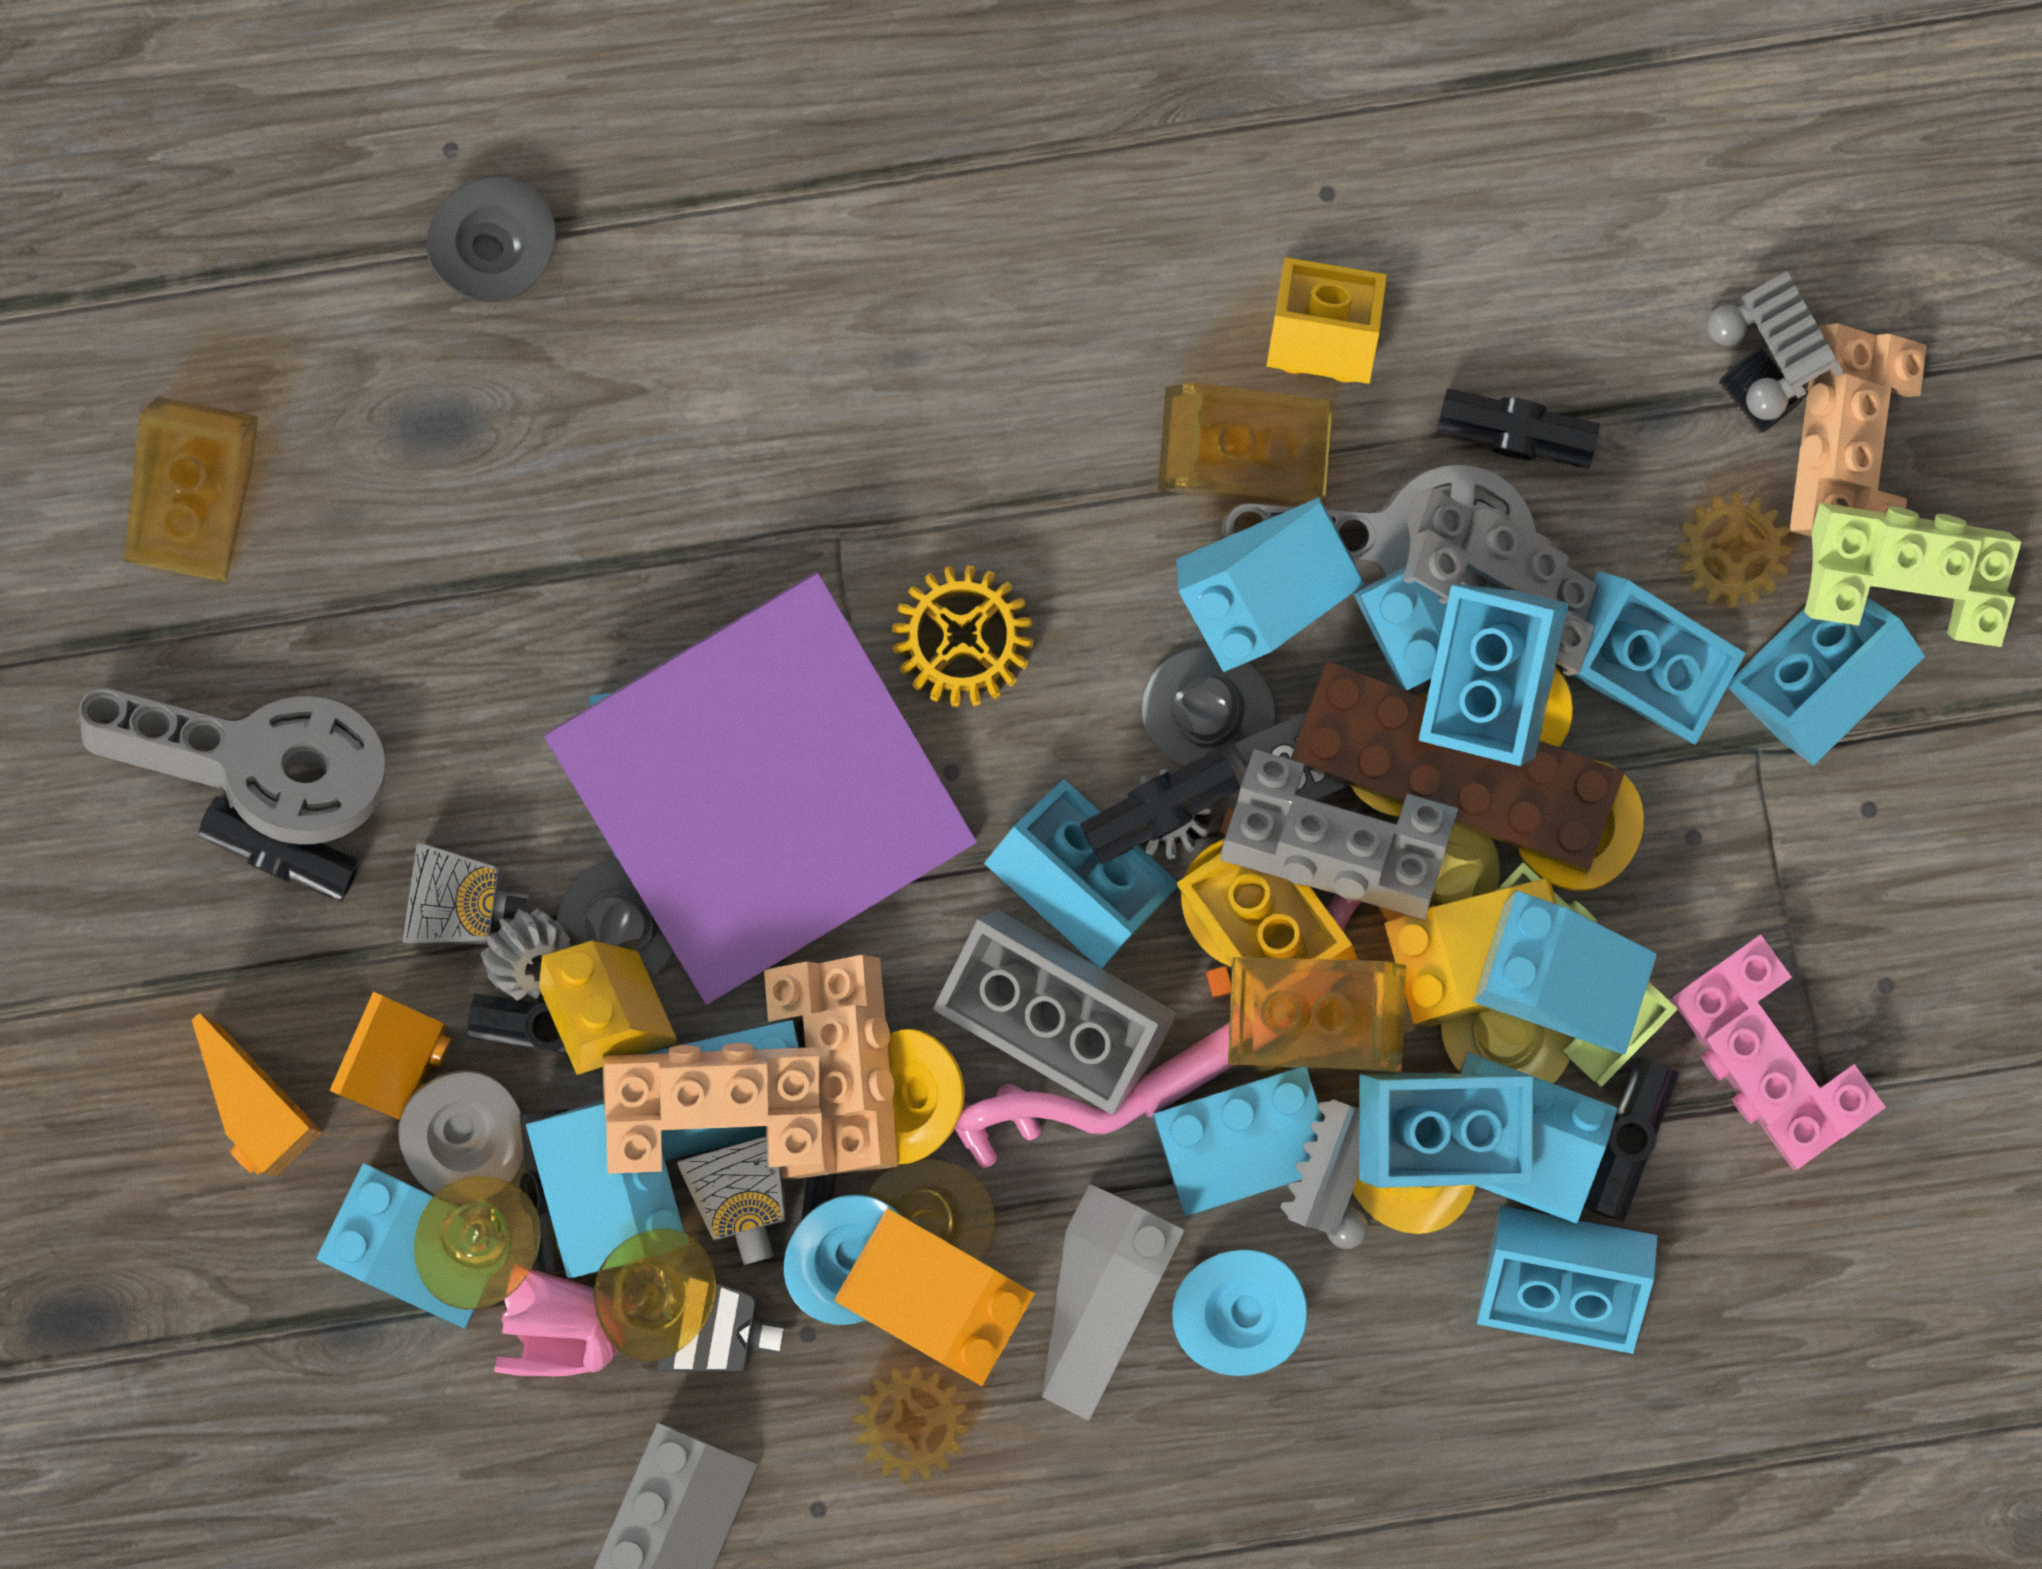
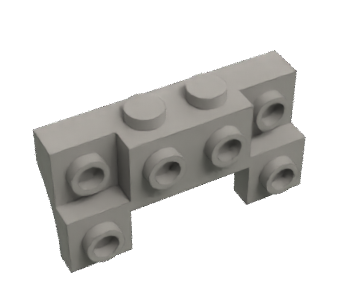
[1402,487,1598,676]
[1220,749,1458,920]

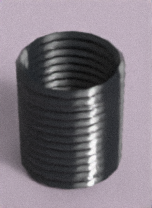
[1719,347,1803,433]

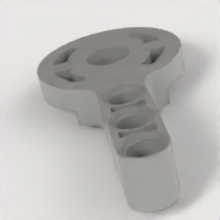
[1221,465,1536,578]
[79,688,385,844]

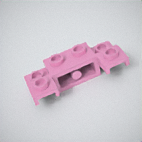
[1670,934,1886,1171]

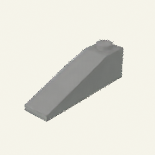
[1042,1184,1185,1421]

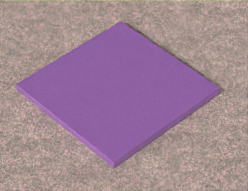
[543,571,977,1005]

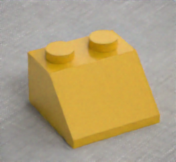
[1266,257,1387,384]
[539,941,677,1075]

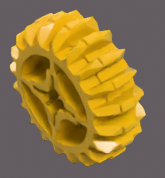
[892,565,1033,708]

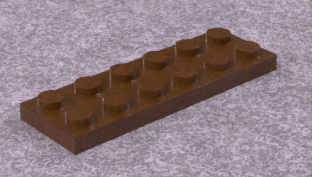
[1290,661,1625,873]

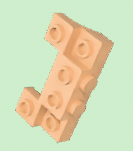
[1790,324,1927,537]
[764,955,898,1180]
[603,1043,822,1174]

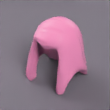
[494,1264,624,1376]

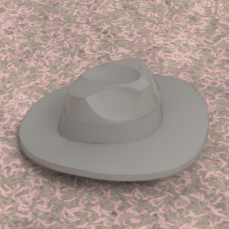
[398,1070,524,1203]

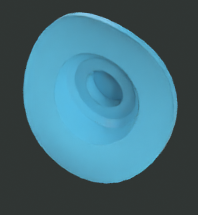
[784,1194,903,1325]
[1172,1250,1308,1376]

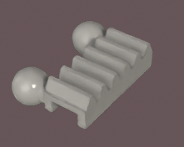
[1706,271,1844,420]
[1280,1099,1368,1249]

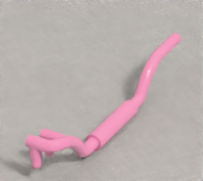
[955,894,1362,1168]

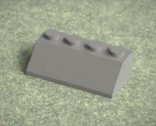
[933,909,1177,1115]
[593,1422,758,1569]

